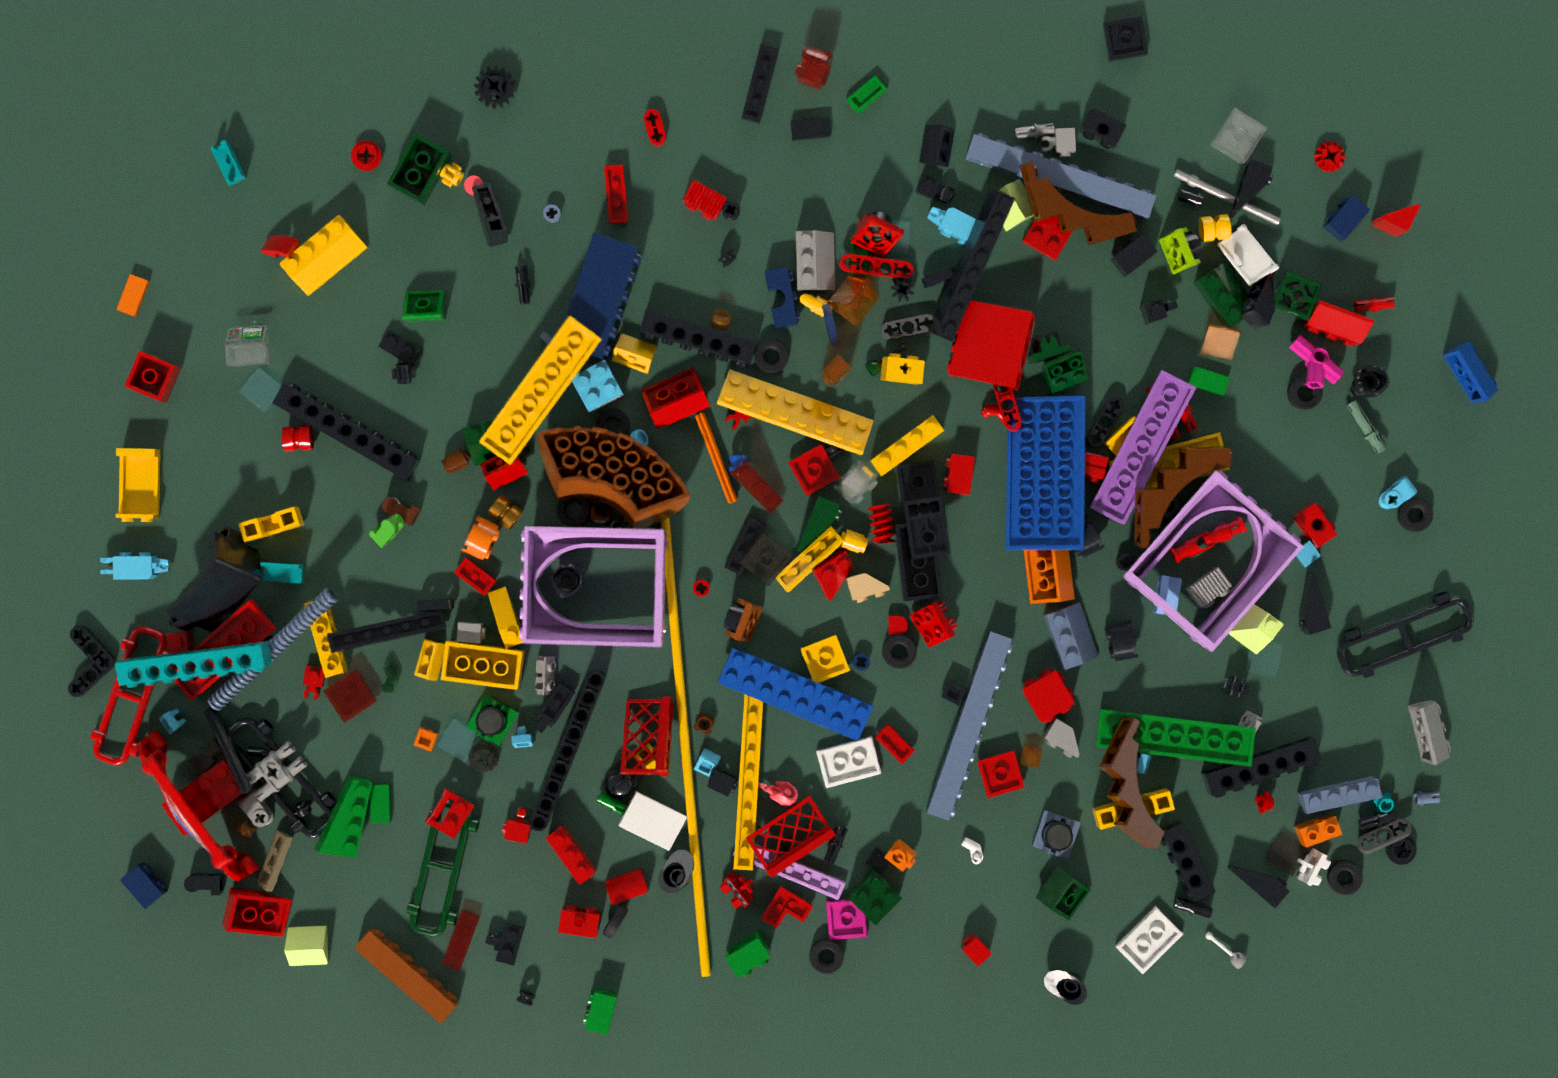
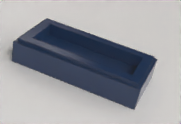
[822,303,840,346]

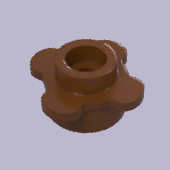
[694,713,716,735]

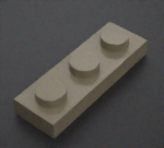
[256,830,293,892]

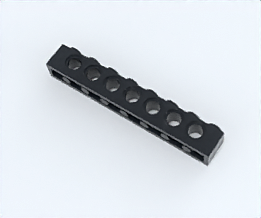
[272,382,420,481]

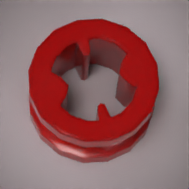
[693,580,710,597]

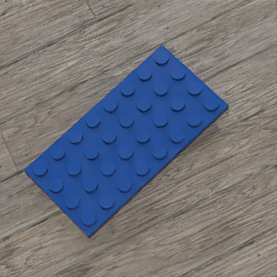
[1006,396,1086,550]

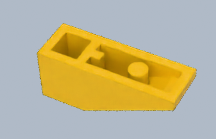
[488,586,522,649]

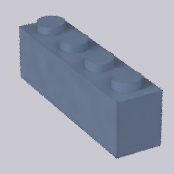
[1297,776,1382,814]

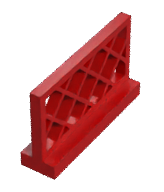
[621,697,674,776]
[745,795,835,878]

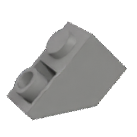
[1042,718,1080,758]

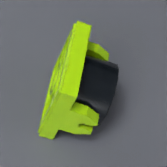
[1159,227,1202,275]

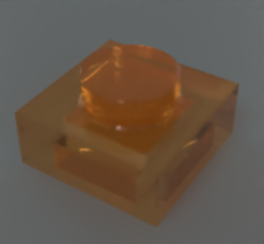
[1019,745,1042,768]

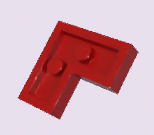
[761,885,813,929]

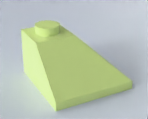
[1228,604,1284,654]

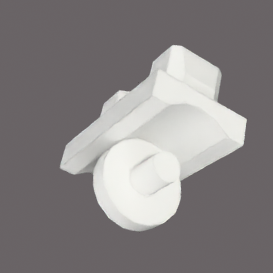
[1297,848,1331,886]

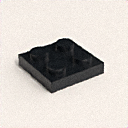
[1103,16,1148,62]

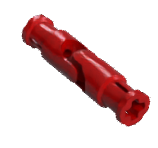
[1170,516,1247,564]

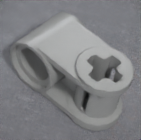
[238,789,274,827]

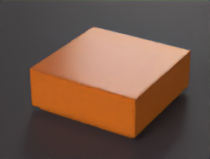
[414,727,439,752]

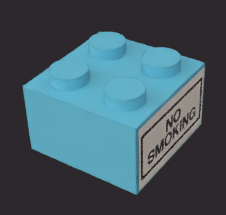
[572,360,624,413]

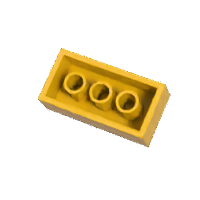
[441,640,525,690]

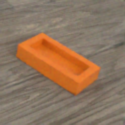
[116,274,150,317]

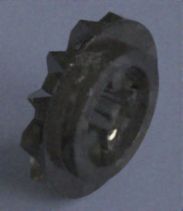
[468,742,499,773]

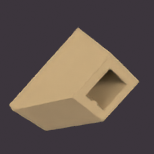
[846,573,890,603]

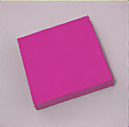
[826,899,867,940]

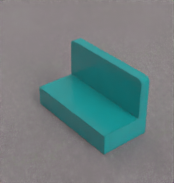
[261,562,304,584]

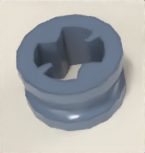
[543,204,561,223]

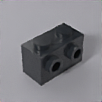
[1110,234,1158,278]

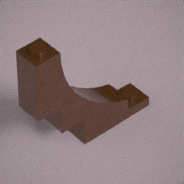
[1019,161,1137,245]
[1134,446,1232,548]
[1099,717,1165,849]

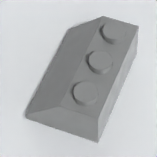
[796,230,835,292]
[1408,700,1451,765]

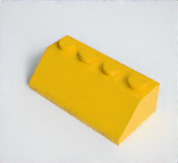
[279,215,368,296]

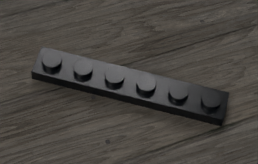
[327,609,446,654]

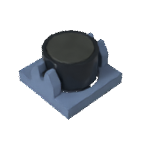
[1032,810,1081,859]

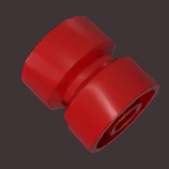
[282,425,314,452]

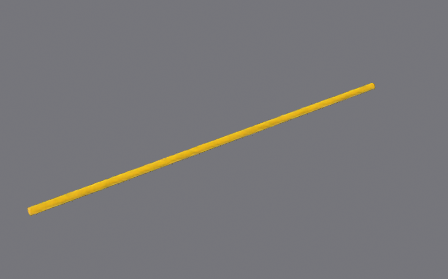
[660,517,711,977]

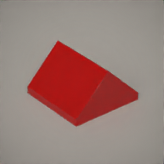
[1371,203,1420,237]

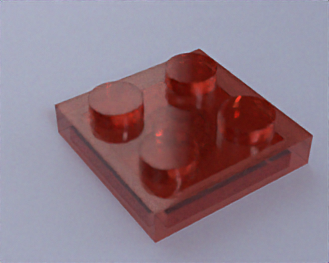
[323,669,377,723]

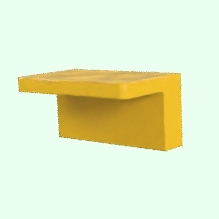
[612,334,657,374]
[1103,416,1136,456]

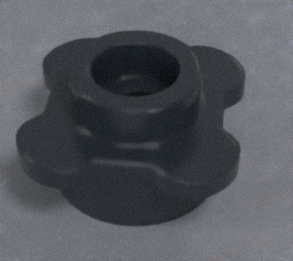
[293,800,312,817]

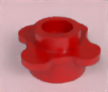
[1255,792,1275,814]

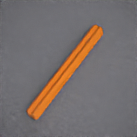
[695,412,737,503]

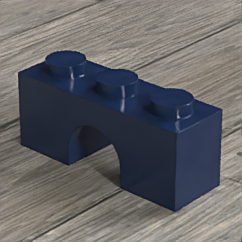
[765,267,801,330]

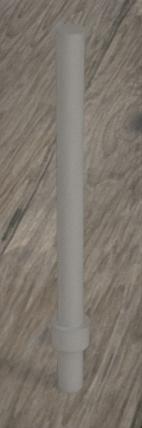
[1174,169,1281,225]

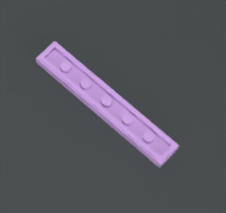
[733,843,846,900]

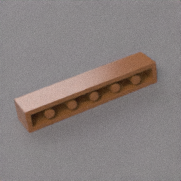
[354,927,459,1024]

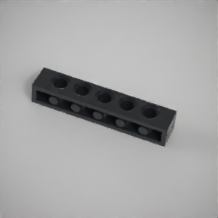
[640,309,757,368]
[1201,736,1322,798]

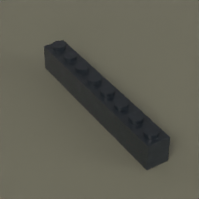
[928,189,1015,342]

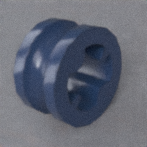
[852,653,870,671]

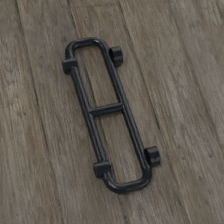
[1337,591,1474,678]
[226,717,337,838]

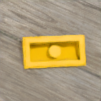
[414,638,445,681]

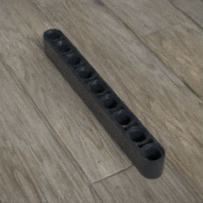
[530,670,606,832]

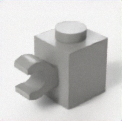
[1041,128,1076,158]

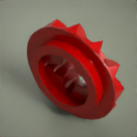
[351,140,382,172]
[1314,141,1346,172]

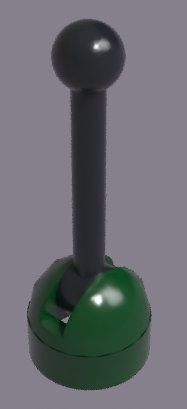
[865,343,907,377]

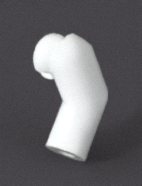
[961,837,983,864]

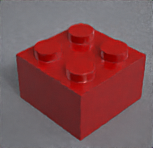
[124,351,181,403]

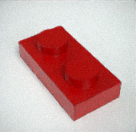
[454,558,497,596]

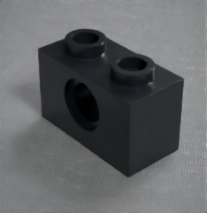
[1079,108,1127,149]

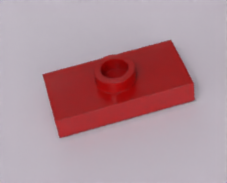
[875,723,915,764]

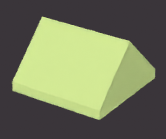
[999,179,1033,232]
[284,925,329,966]

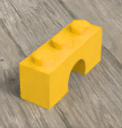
[238,507,305,542]

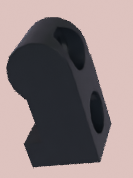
[184,873,224,896]

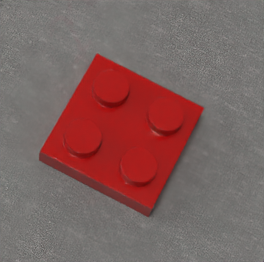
[1022,216,1073,261]
[788,444,840,496]
[977,750,1025,798]

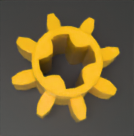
[440,162,464,187]

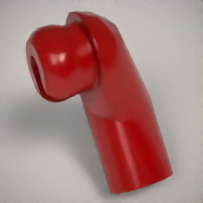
[981,404,1008,423]

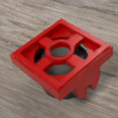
[851,212,904,258]

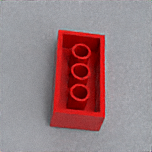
[161,759,244,836]

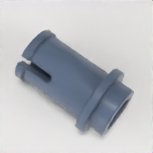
[1413,791,1440,806]

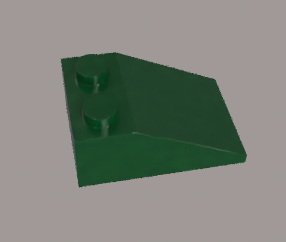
[796,496,842,551]

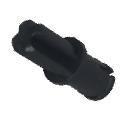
[515,265,531,305]
[1358,809,1398,830]
[824,825,848,864]
[1173,896,1213,918]

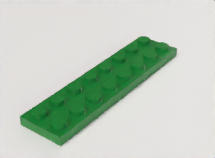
[1096,709,1256,767]

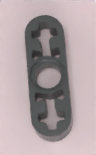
[881,314,934,340]
[1358,819,1411,854]

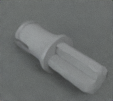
[1015,123,1054,139]

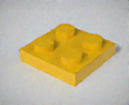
[800,635,850,683]

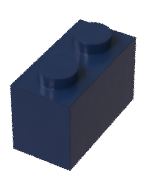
[1323,195,1370,242]
[120,862,168,909]

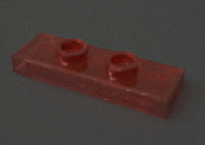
[442,910,480,971]

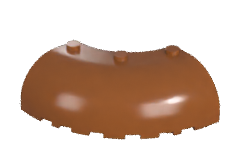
[538,426,690,529]

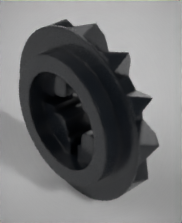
[1385,835,1417,865]

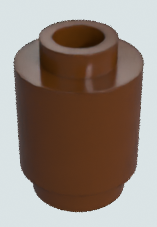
[441,448,471,474]

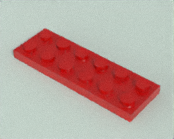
[173,599,277,702]

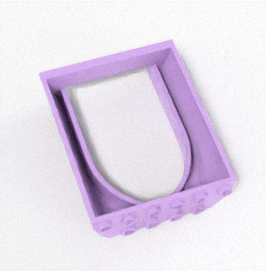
[1124,470,1304,652]
[519,527,668,647]

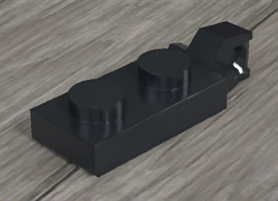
[536,682,576,733]

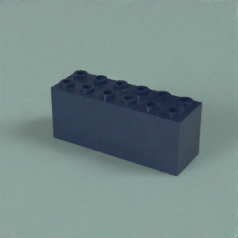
[564,233,642,360]

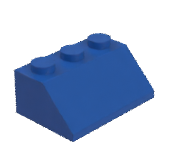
[1443,341,1498,404]

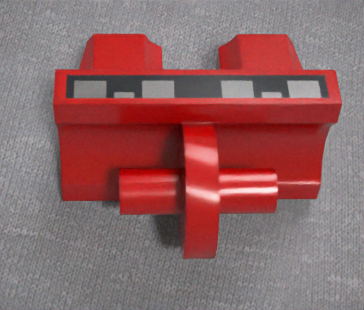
[720,871,754,909]

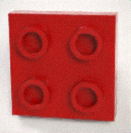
[910,601,957,648]

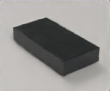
[790,117,831,141]

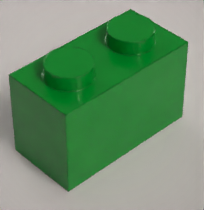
[583,988,618,1035]

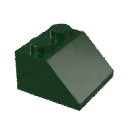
[1036,866,1091,920]

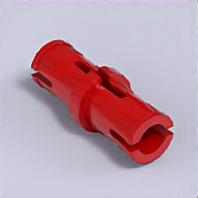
[1353,296,1395,313]

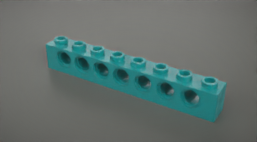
[115,641,272,688]

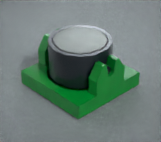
[466,693,519,746]

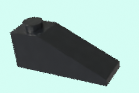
[1229,159,1273,218]
[472,182,508,247]
[1298,573,1331,635]
[1228,865,1290,908]

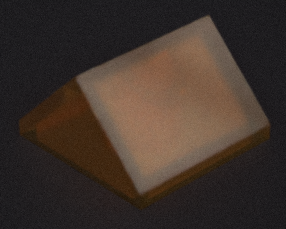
[826,276,878,327]

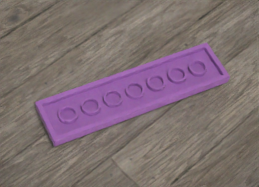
[1089,370,1196,525]

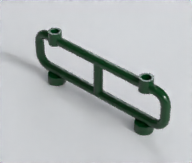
[406,798,480,937]

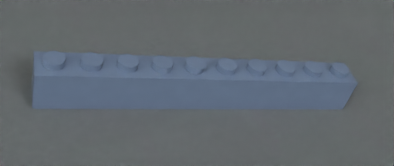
[965,133,1156,220]
[926,631,1014,821]

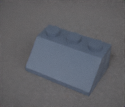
[1044,602,1098,670]

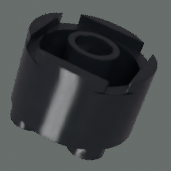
[1075,514,1105,558]
[1104,620,1138,662]

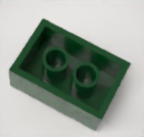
[387,133,452,206]

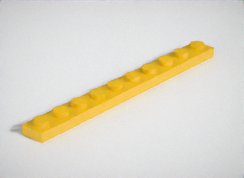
[733,694,763,870]

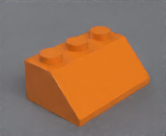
[1024,550,1075,604]

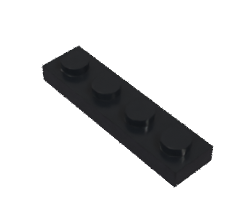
[741,44,779,124]

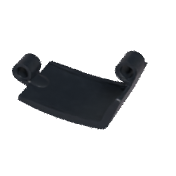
[166,527,261,632]

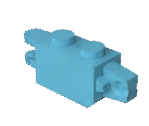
[927,207,977,246]
[100,552,170,580]

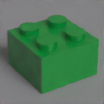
[725,931,770,978]

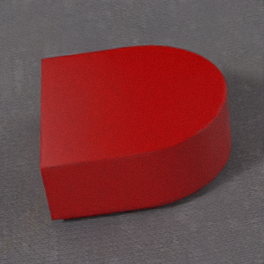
[888,615,908,635]

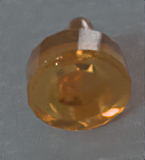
[710,309,731,329]

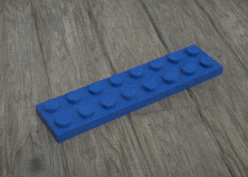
[717,647,874,741]

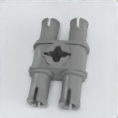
[246,741,307,802]

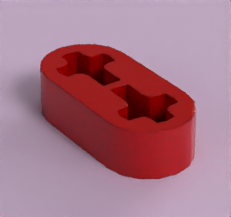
[644,109,666,147]

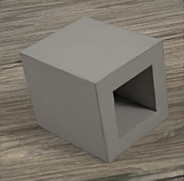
[457,622,487,643]

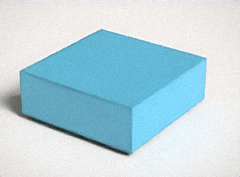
[1296,540,1321,567]

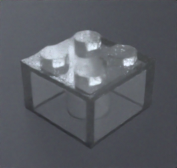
[1210,108,1267,165]

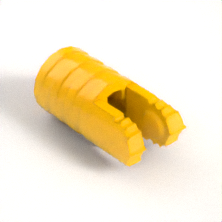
[800,293,835,317]

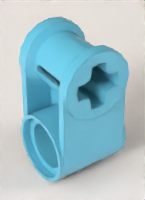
[1378,476,1418,509]

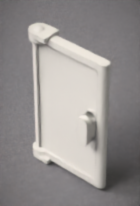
[1217,224,1279,286]

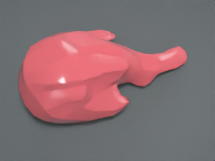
[758,781,798,806]

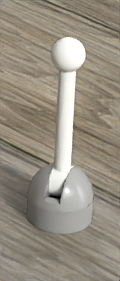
[1206,932,1247,969]

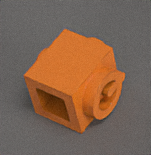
[884,839,917,872]

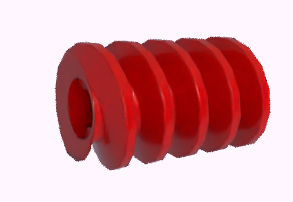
[868,504,896,544]

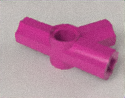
[1289,334,1345,389]

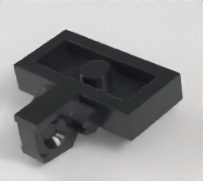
[485,923,525,966]

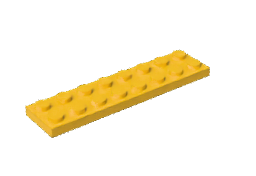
[479,316,602,465]
[717,369,874,455]

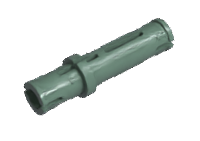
[1346,399,1387,454]

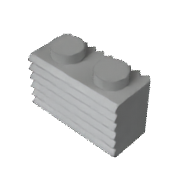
[1185,567,1232,609]

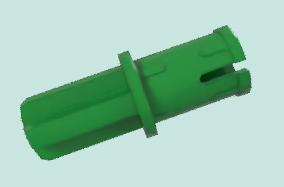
[596,792,628,815]

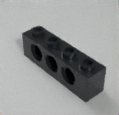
[1161,820,1216,902]

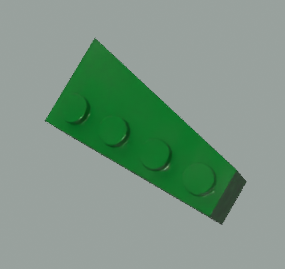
[314,775,372,858]

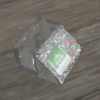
[225,325,271,367]

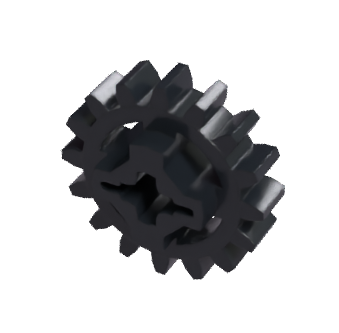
[474,66,517,109]

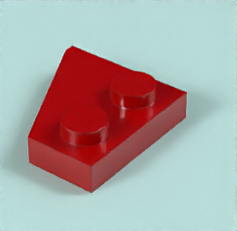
[812,549,854,601]

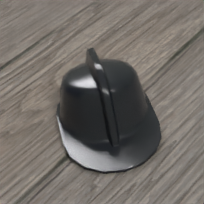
[604,757,644,799]
[658,850,695,893]
[1044,970,1087,1005]

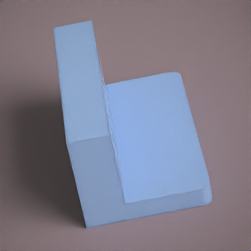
[1153,575,1182,615]

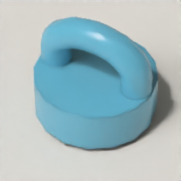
[630,429,649,446]

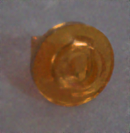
[236,817,258,838]

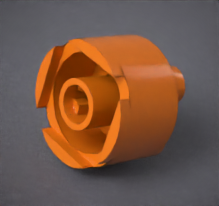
[462,516,501,560]

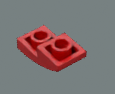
[260,235,299,258]

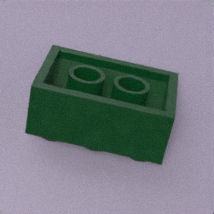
[1194,261,1249,330]
[463,420,531,466]

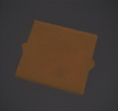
[1201,324,1241,360]

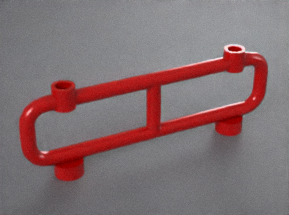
[90,626,169,766]

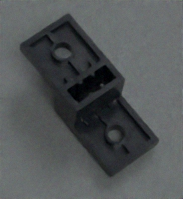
[896,460,951,560]

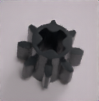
[890,278,914,302]
[391,362,416,384]
[1223,676,1249,698]

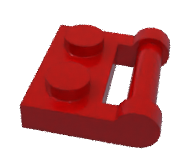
[425,788,475,839]

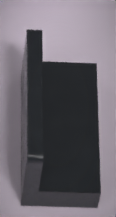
[919,125,955,167]

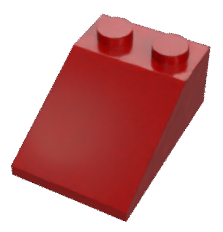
[222,887,292,937]

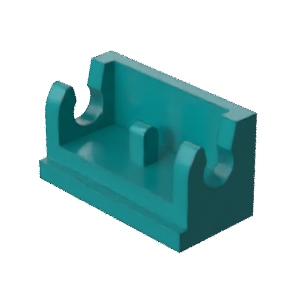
[211,140,246,186]

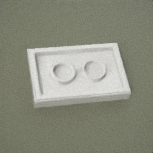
[816,736,882,788]
[618,791,687,851]
[1115,906,1183,974]

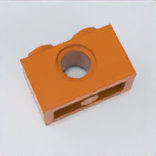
[1294,813,1342,848]

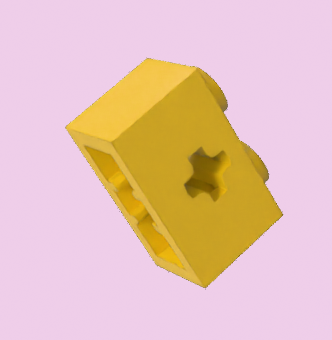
[880,353,925,385]

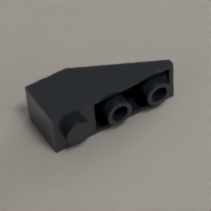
[1240,272,1275,330]

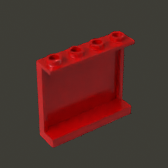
[947,301,1036,390]

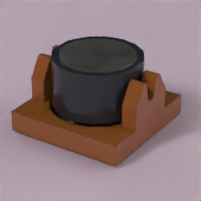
[724,598,763,643]

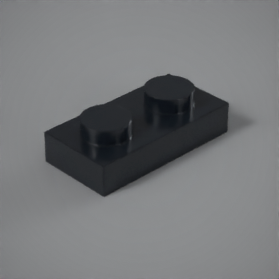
[378,330,422,367]

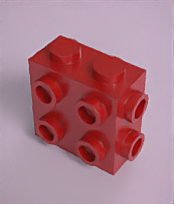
[1021,668,1075,723]

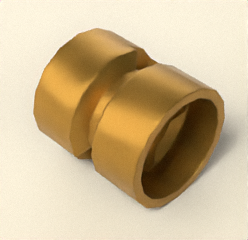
[487,495,524,530]

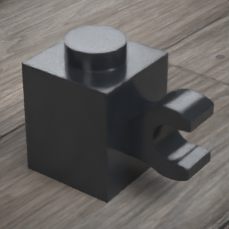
[1140,299,1178,325]

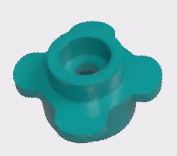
[1373,792,1394,813]

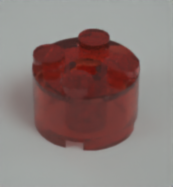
[795,46,833,90]

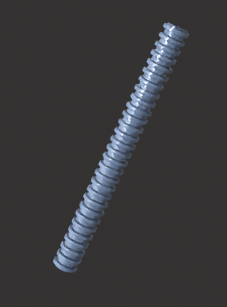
[207,588,338,711]

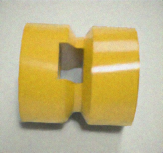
[1198,214,1231,242]

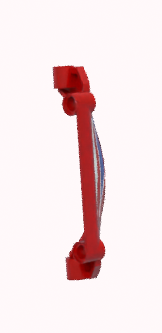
[136,730,260,882]

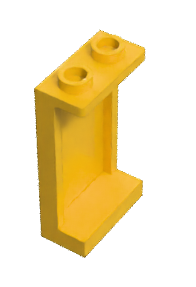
[116,448,160,522]

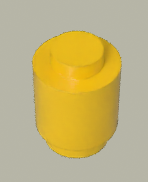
[840,529,868,553]

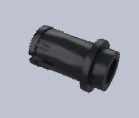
[1178,188,1204,208]

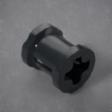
[722,201,740,221]

